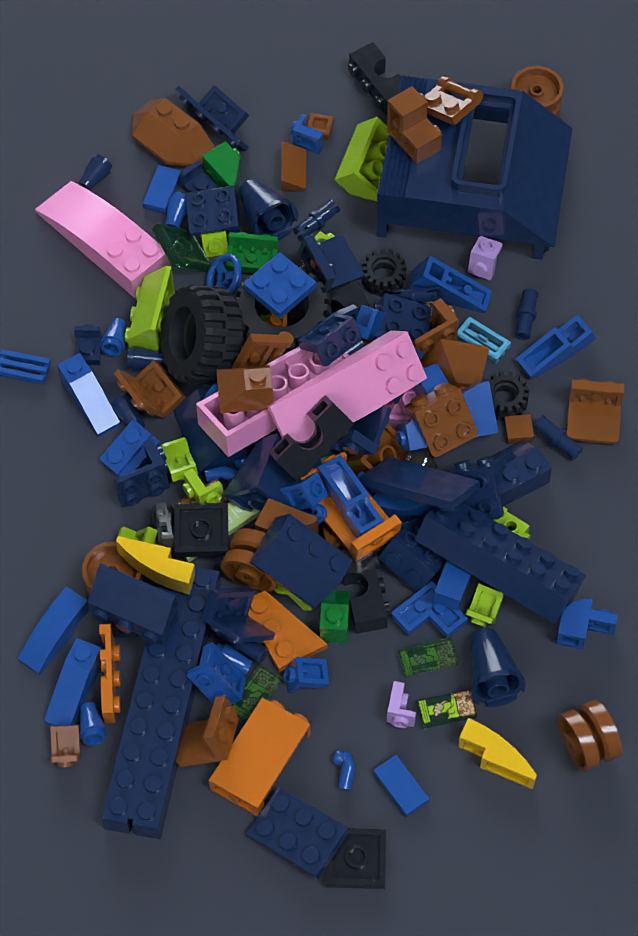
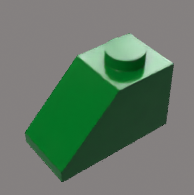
[202,141,242,195]
[320,590,350,643]

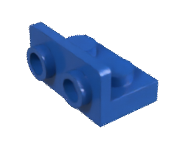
[187,642,246,705]

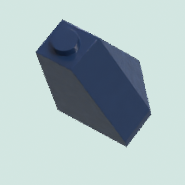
[223,433,296,512]

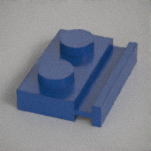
[99,419,162,477]

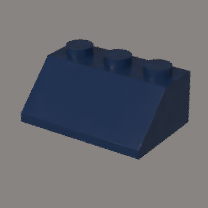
[174,383,247,476]
[492,441,552,507]
[249,514,353,608]
[88,563,179,646]

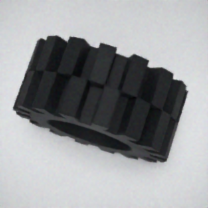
[361,248,407,297]
[486,371,529,421]

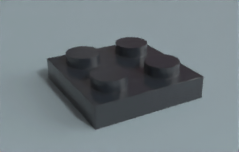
[174,503,229,557]
[327,828,386,889]

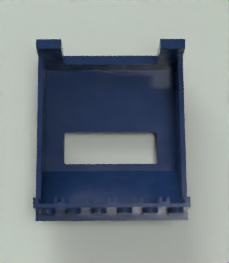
[377,75,573,260]

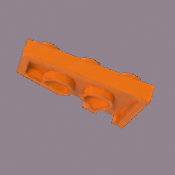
[248,591,328,672]
[99,624,121,723]

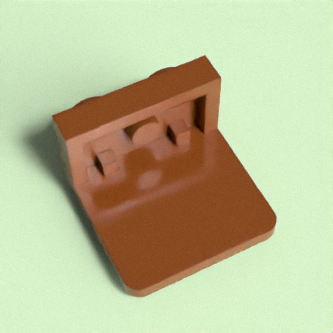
[413,298,459,361]
[114,360,186,419]
[567,379,624,444]
[404,383,478,457]
[176,695,239,767]

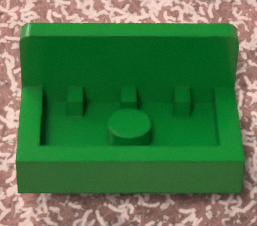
[225,232,279,273]

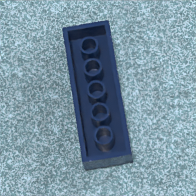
[415,502,586,624]

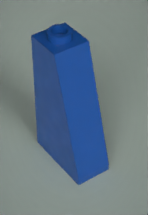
[396,381,498,451]

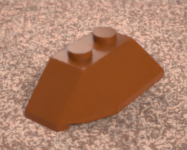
[132,98,215,168]

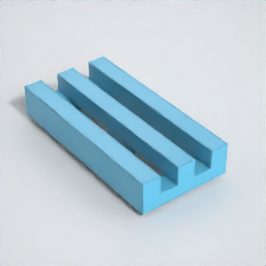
[457,316,511,364]

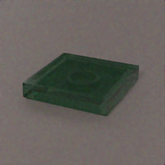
[152,224,211,273]

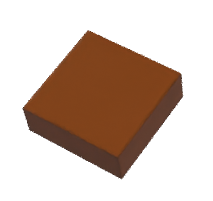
[307,113,334,141]
[504,414,534,443]

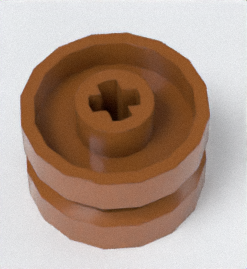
[511,66,564,117]
[220,528,278,592]
[82,542,143,598]
[557,699,623,772]

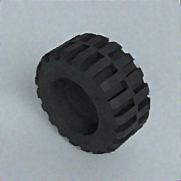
[236,268,331,360]
[160,284,245,385]

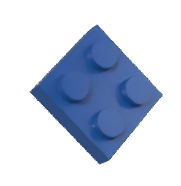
[243,252,317,319]

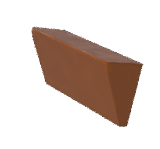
[281,142,306,191]

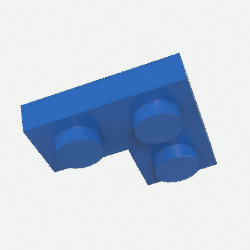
[391,581,468,639]

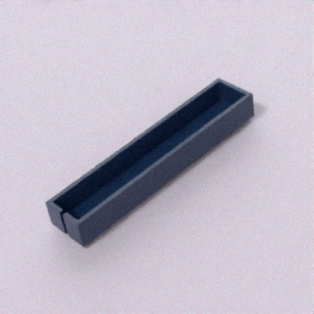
[101,567,221,840]

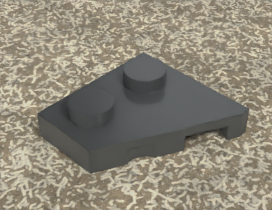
[152,502,174,552]

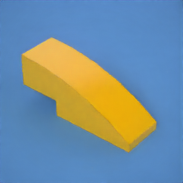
[116,536,195,595]
[458,718,537,790]

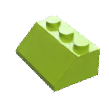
[335,117,389,202]
[125,266,175,353]

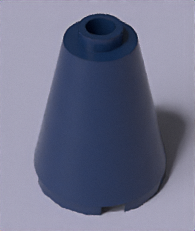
[239,179,298,241]
[470,628,526,707]

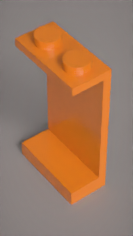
[300,451,402,562]
[209,698,311,817]

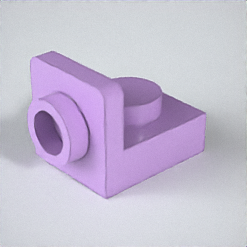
[387,681,416,728]

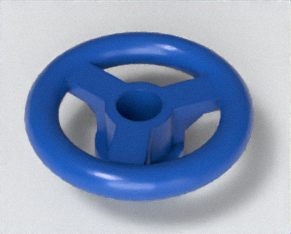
[206,253,242,294]

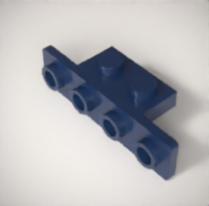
[176,85,249,151]

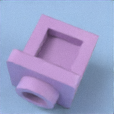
[468,236,502,281]

